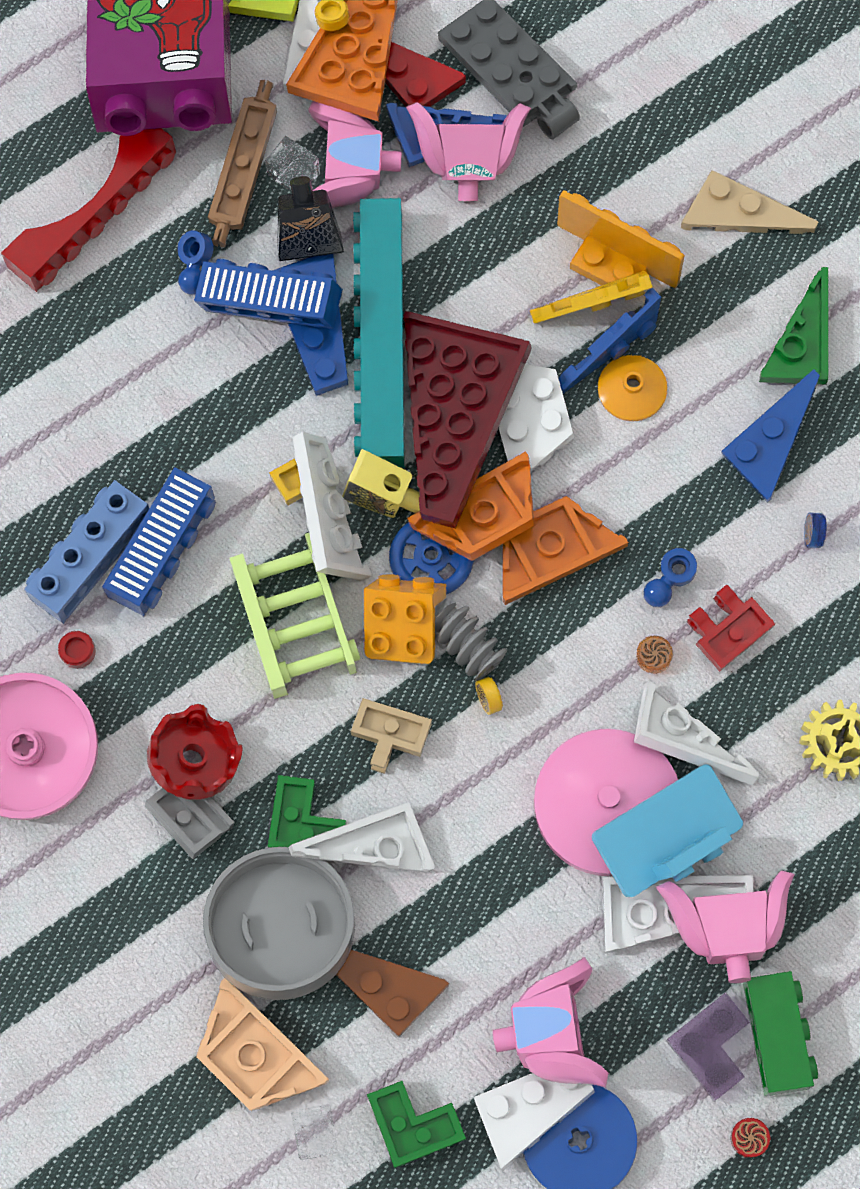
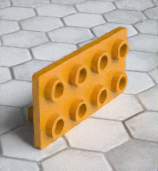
[557,190,685,288]

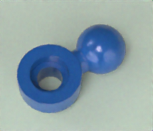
[178,230,213,295]
[643,548,697,607]

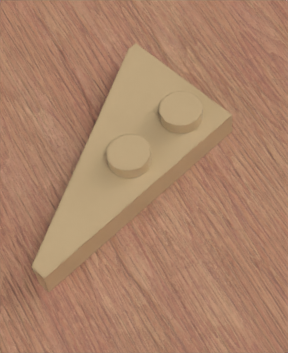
[681,170,818,234]

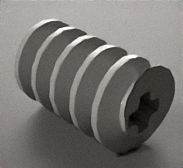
[435,603,507,681]

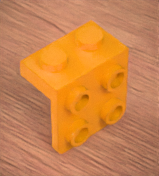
[364,574,446,664]

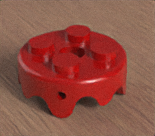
[147,704,243,800]

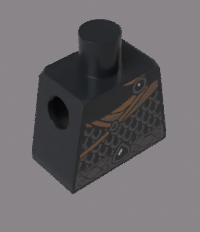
[277,176,344,262]

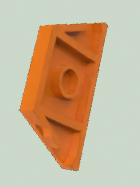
[407,451,534,561]
[503,496,628,605]

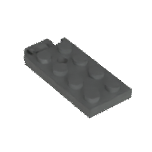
[438,0,580,140]

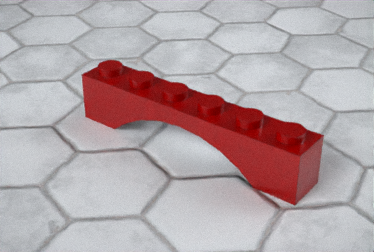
[1,128,176,292]

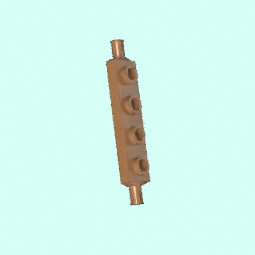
[208,80,277,247]

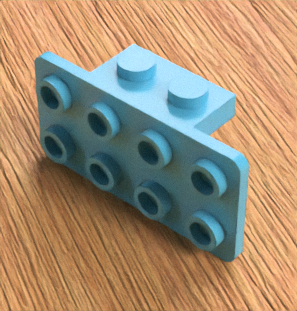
[592,764,743,898]

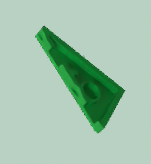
[759,267,828,385]

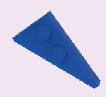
[386,103,507,167]
[559,288,661,394]
[721,369,820,503]

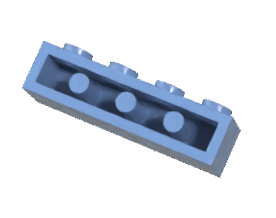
[24,480,149,624]

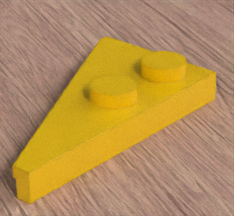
[530,271,653,324]

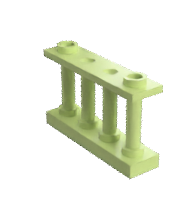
[229,533,360,699]

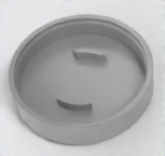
[203,847,355,1000]

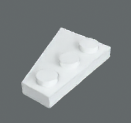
[474,1073,595,1172]

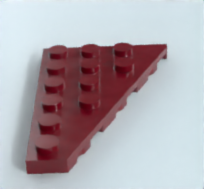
[403,311,532,529]

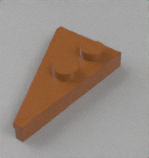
[336,950,449,1037]

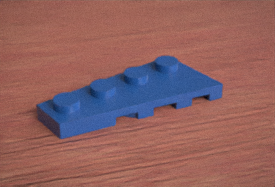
[273,254,348,396]

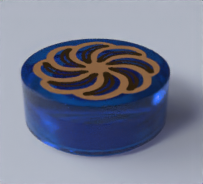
[804,512,827,548]

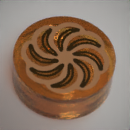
[636,636,673,674]

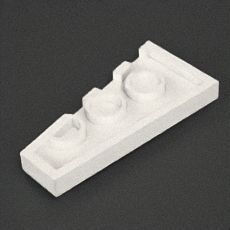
[292,432,372,581]
[602,875,754,954]

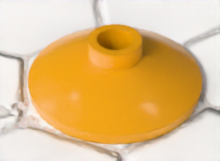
[598,355,667,421]

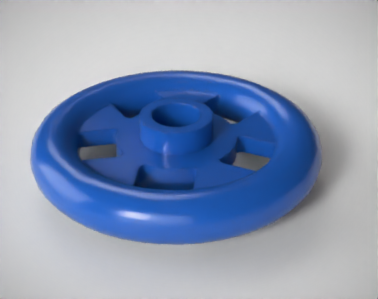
[389,522,474,595]

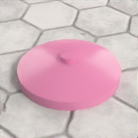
[0,673,98,820]
[534,729,678,876]

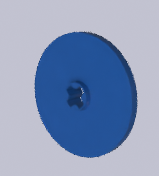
[523,1085,637,1189]

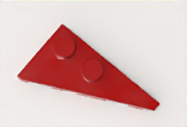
[385,42,466,107]

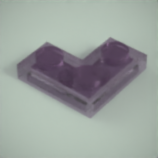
[666,992,750,1102]

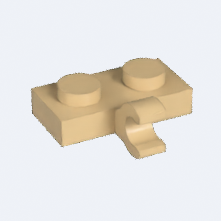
[351,698,432,774]

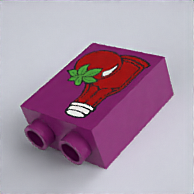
[86,0,232,136]

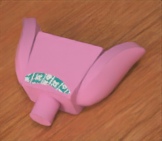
[406,102,531,201]

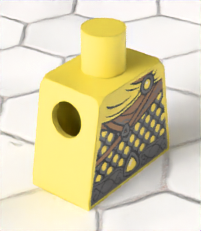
[342,449,420,518]

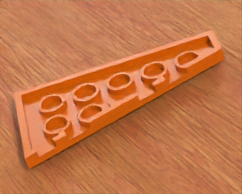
[286,0,398,122]

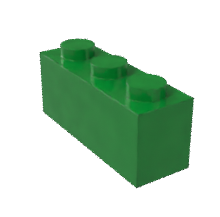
[743,971,818,1096]

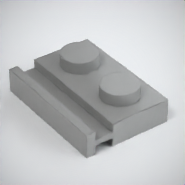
[145,788,235,859]

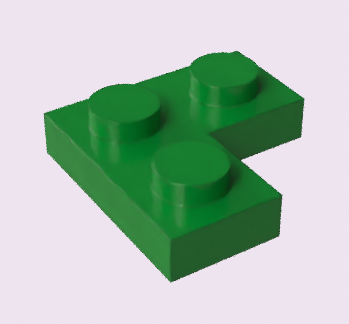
[268,775,347,848]
[367,1080,466,1168]

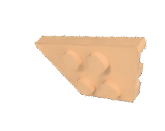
[196,978,329,1111]

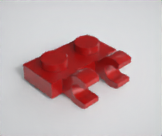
[686,585,776,672]

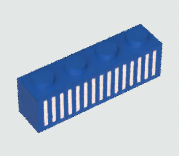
[194,259,343,329]
[102,467,216,616]

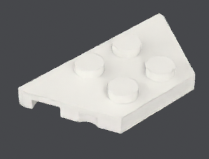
[499,364,575,471]

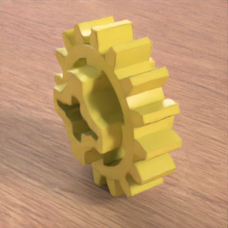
[799,700,860,781]

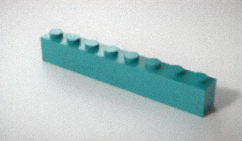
[353,198,405,468]

